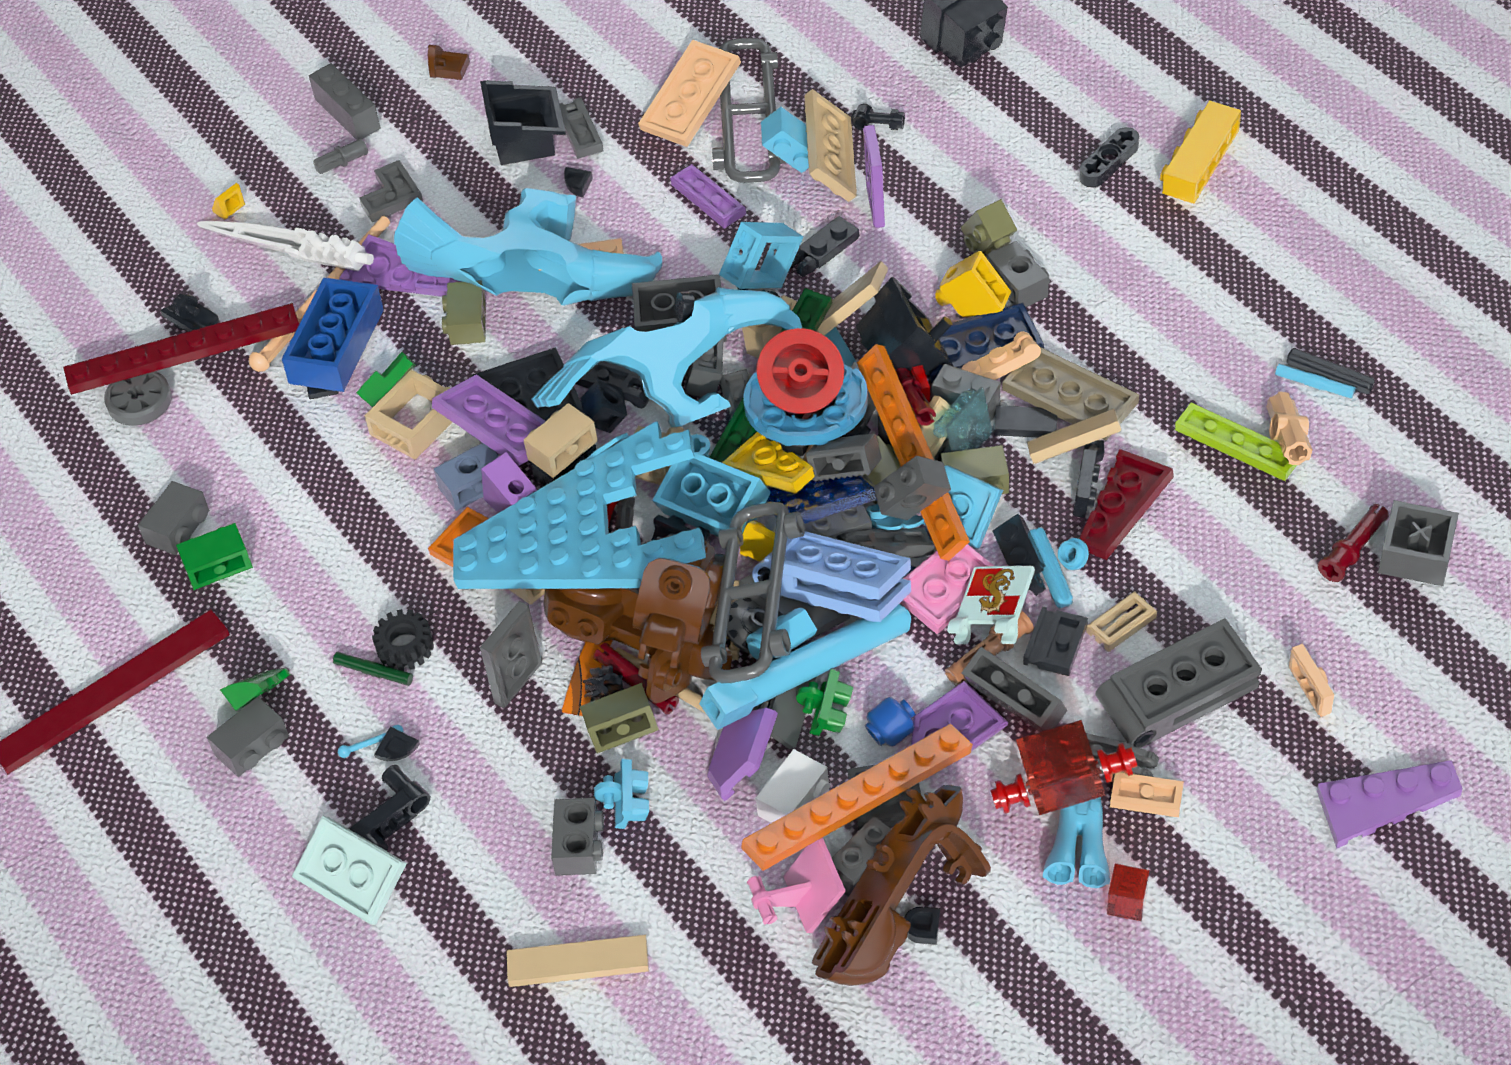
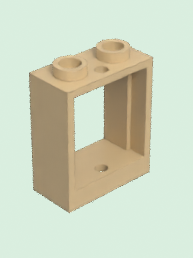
[364,369,452,460]

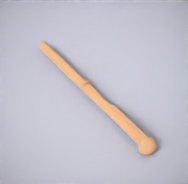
[249,216,390,372]

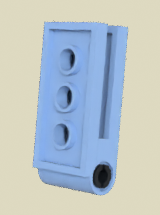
[752,531,911,622]

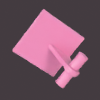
[747,837,845,933]

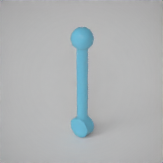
[338,725,404,758]

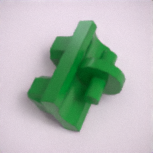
[796,669,854,736]

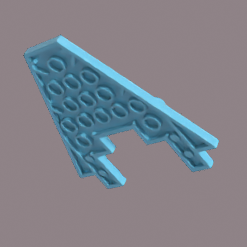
[453,422,706,589]

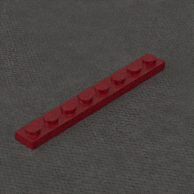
[63,303,299,395]

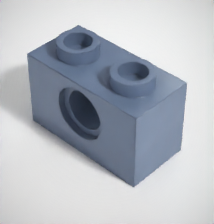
[434,443,499,511]

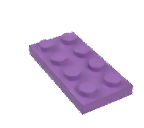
[432,375,545,466]

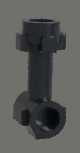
[851,104,905,130]

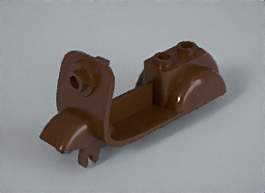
[633,540,723,668]
[543,588,732,703]
[812,785,991,986]

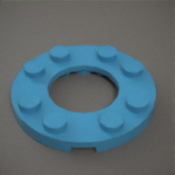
[744,359,868,446]

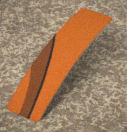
[562,640,613,716]

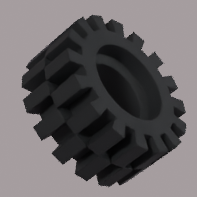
[372,609,434,671]

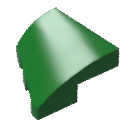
[356,352,416,408]
[220,668,291,711]

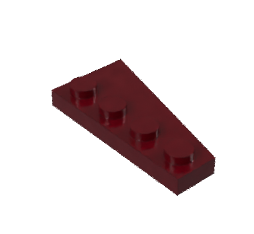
[1079,449,1174,560]

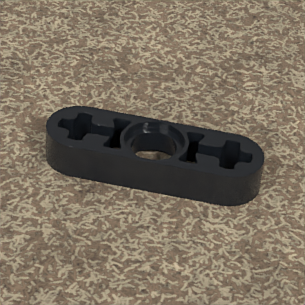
[1079,127,1139,188]

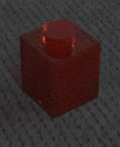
[1107,863,1150,922]

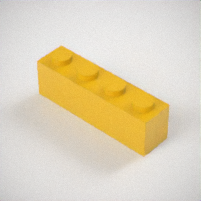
[1160,100,1241,204]

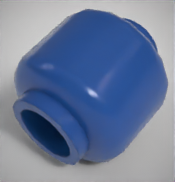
[865,697,916,747]

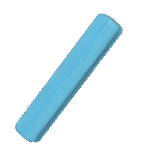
[1030,527,1073,608]

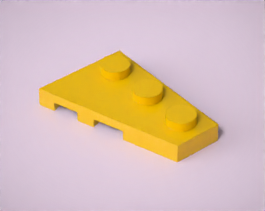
[722,432,815,494]

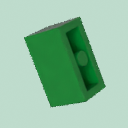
[176,523,253,590]

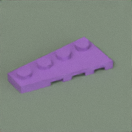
[339,234,462,297]

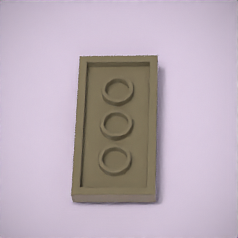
[1002,347,1139,441]

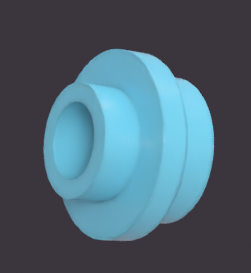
[1058,538,1089,570]

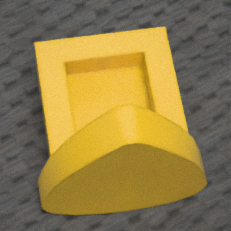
[740,520,775,562]

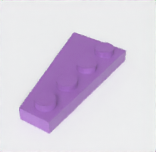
[1317,760,1463,849]

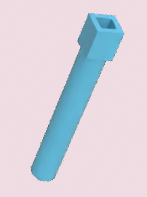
[699,604,911,730]

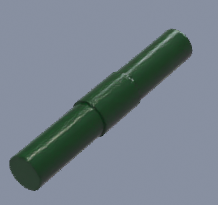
[333,652,413,686]

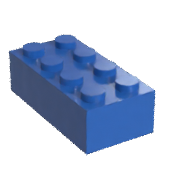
[282,277,384,392]

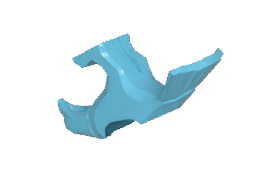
[394,188,662,306]
[531,287,802,427]

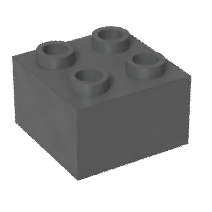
[1378,500,1459,586]

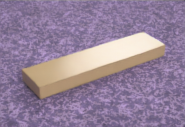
[507,935,649,987]

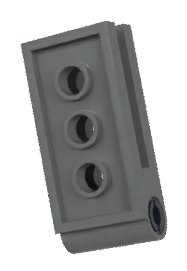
[1095,618,1262,748]

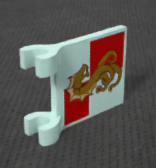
[947,566,1035,644]

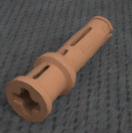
[945,610,1034,686]

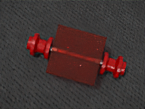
[990,720,1138,816]

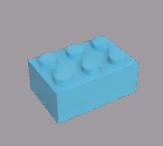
[652,452,771,537]

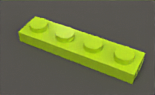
[1175,402,1297,481]

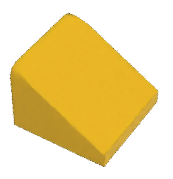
[212,183,245,220]

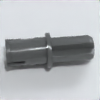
[313,138,368,174]

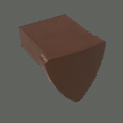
[428,44,470,80]

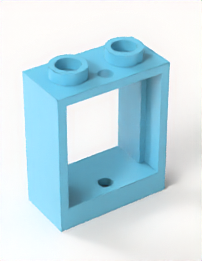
[719,222,804,289]

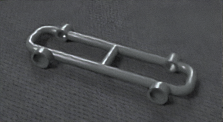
[712,38,786,183]
[701,502,805,683]

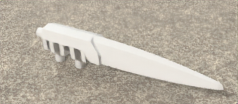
[197,221,374,272]

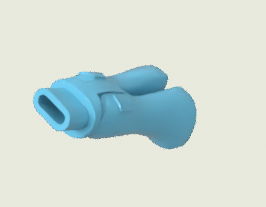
[1043,776,1110,888]

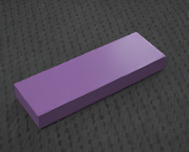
[670,164,746,229]

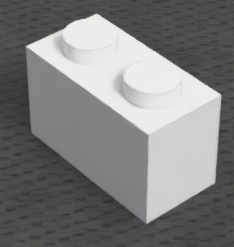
[756,749,830,823]

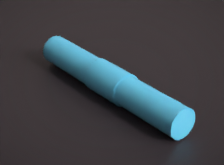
[1275,364,1356,399]

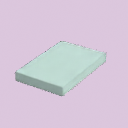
[292,816,407,925]

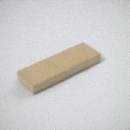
[1027,409,1121,464]

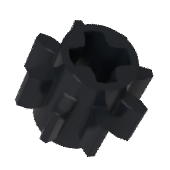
[583,666,624,700]

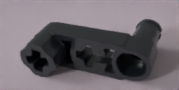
[350,765,431,851]

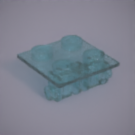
[933,387,992,452]

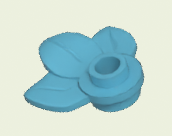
[866,504,924,530]

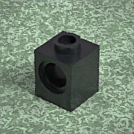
[581,379,627,433]

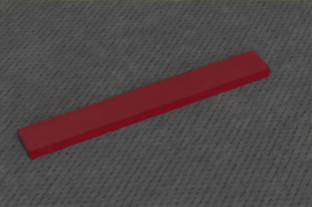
[0,610,230,775]

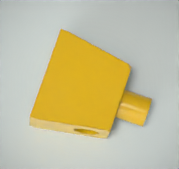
[935,251,1011,317]

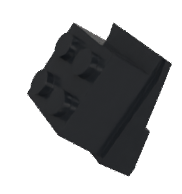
[920,0,1008,68]
[480,80,566,165]
[856,277,954,377]

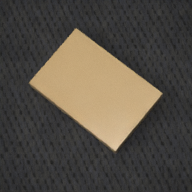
[817,261,888,336]

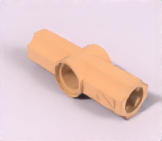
[1266,392,1313,465]

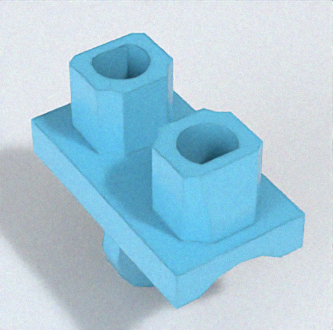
[594,759,649,829]

